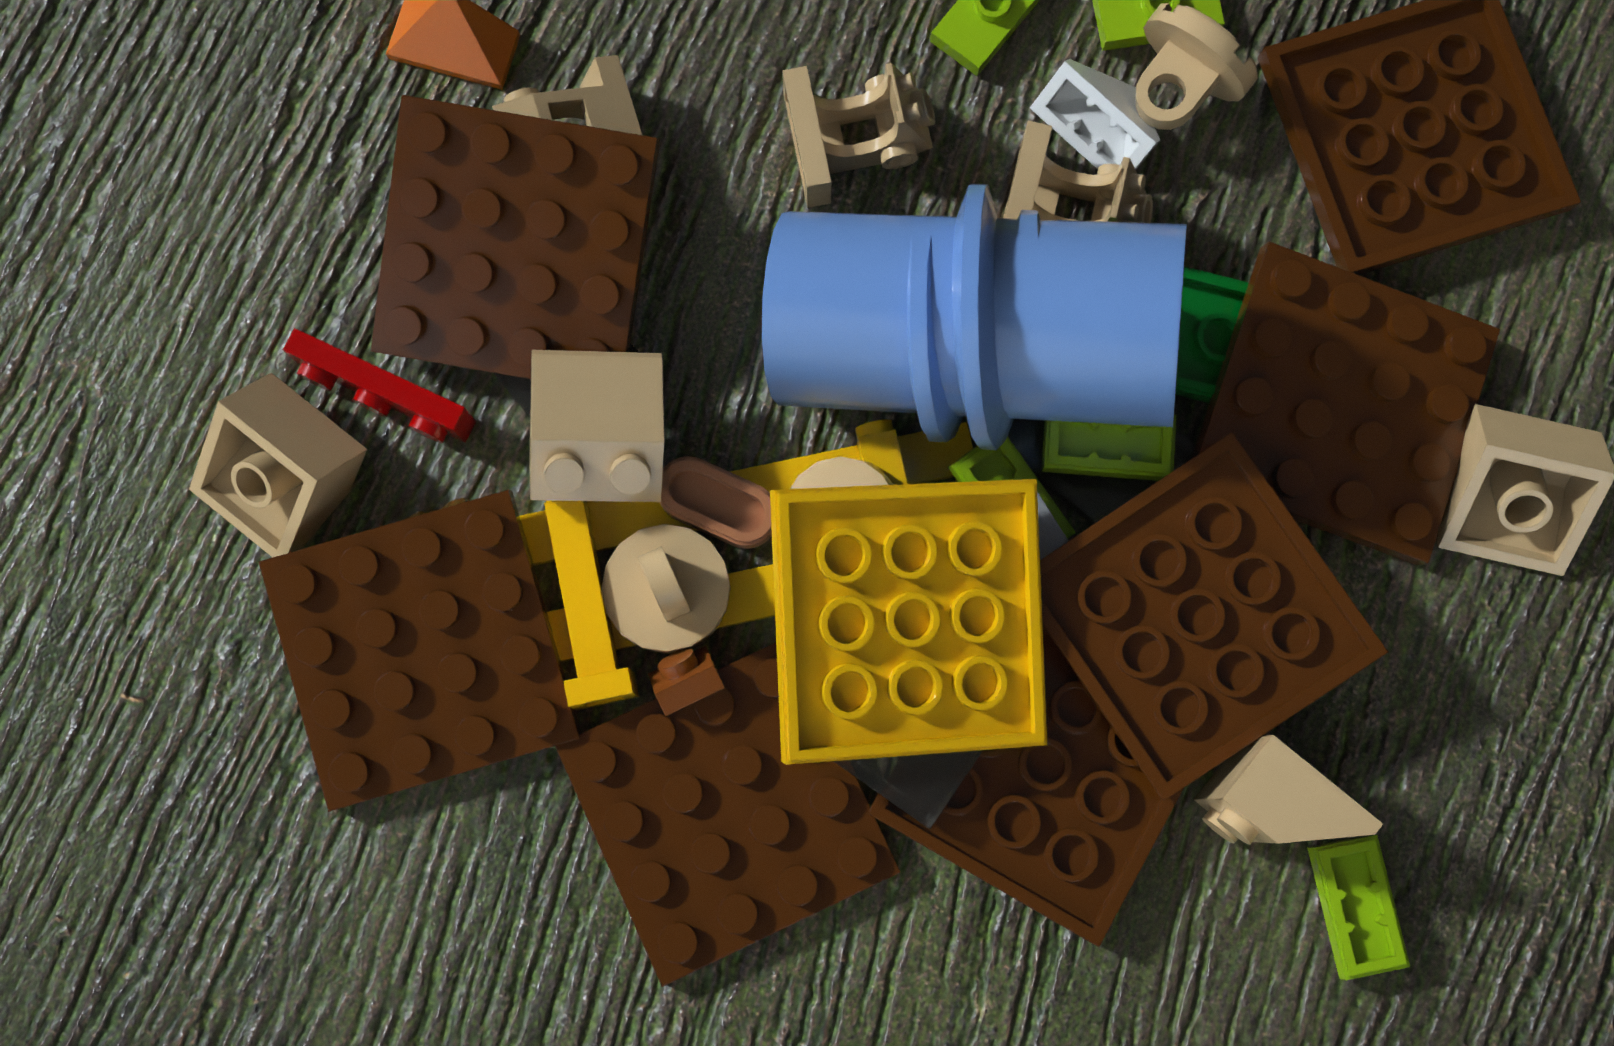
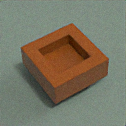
[648,646,725,716]

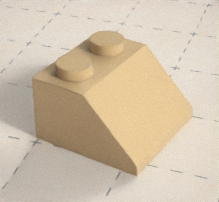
[529,350,664,502]
[189,373,367,558]
[1437,404,1614,576]
[1194,735,1383,845]

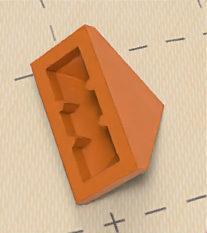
[386,0,521,90]

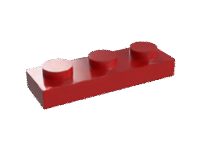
[283,328,476,443]

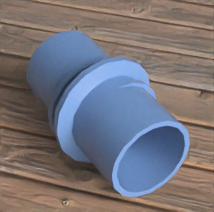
[762,184,1187,450]

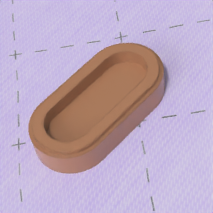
[660,456,772,549]

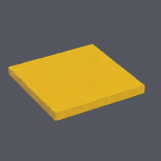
[770,479,1047,765]

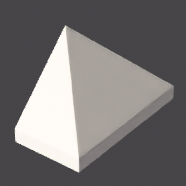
[1030,59,1160,170]

